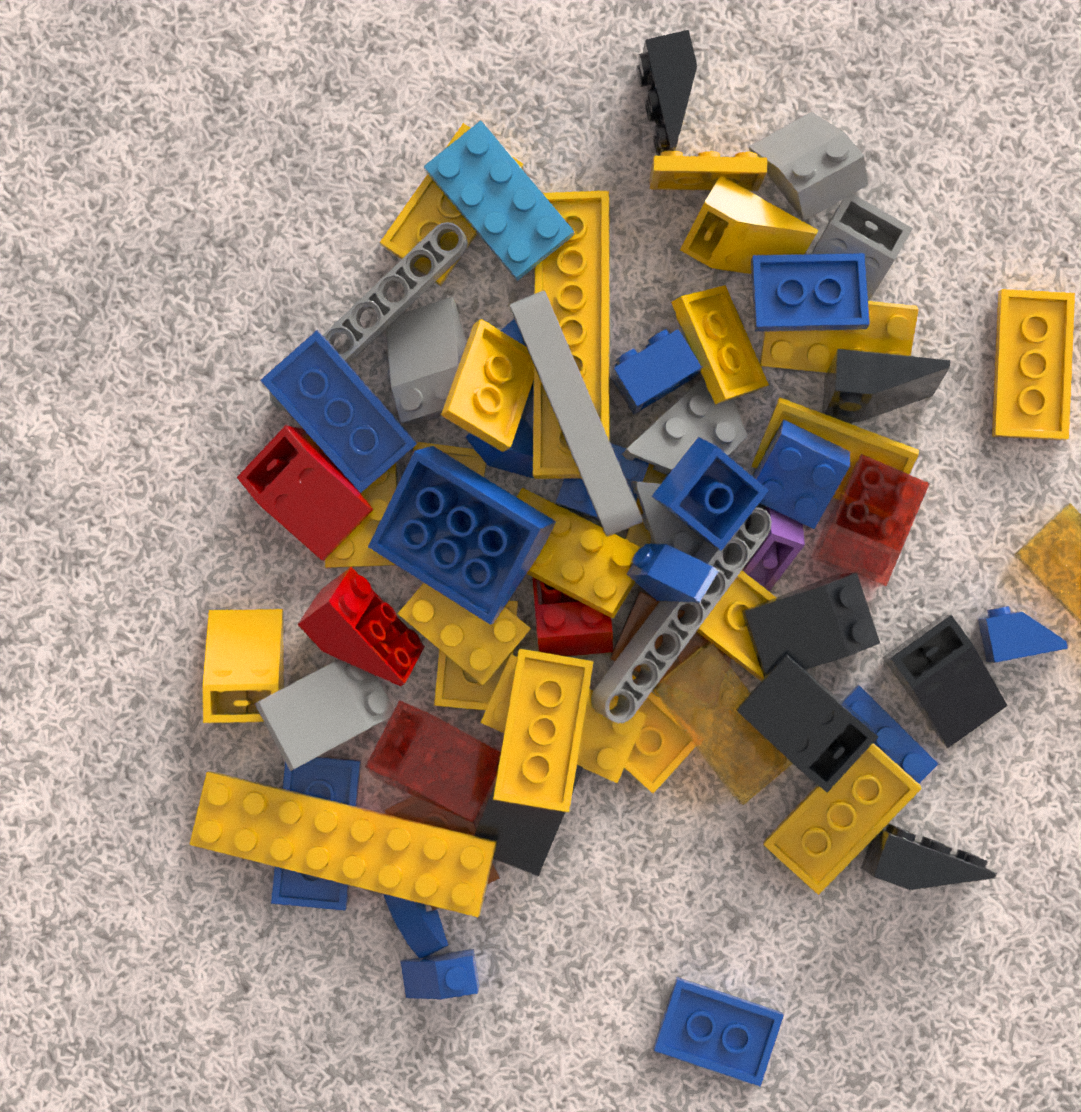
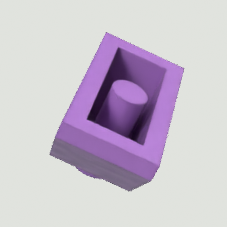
[742,506,805,591]

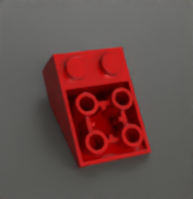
[236,425,374,561]
[297,566,425,687]
[532,577,613,657]

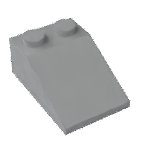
[749,112,868,221]
[386,297,467,424]
[255,659,397,771]

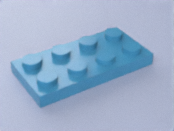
[424,120,574,281]

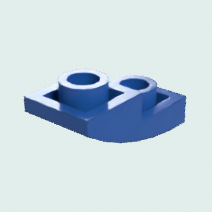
[383,894,448,959]

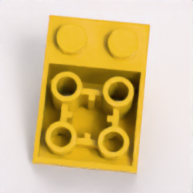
[680,175,819,274]
[203,609,284,723]

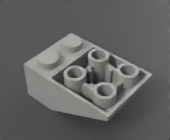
[811,194,913,301]

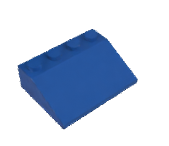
[368,446,556,625]

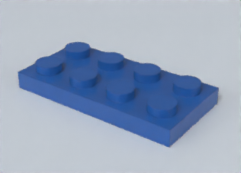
[260,330,417,493]
[271,756,361,911]

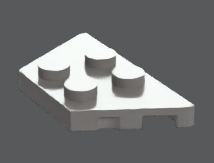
[622,378,748,475]
[631,481,764,560]

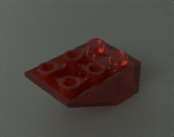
[811,454,930,587]
[365,700,501,823]

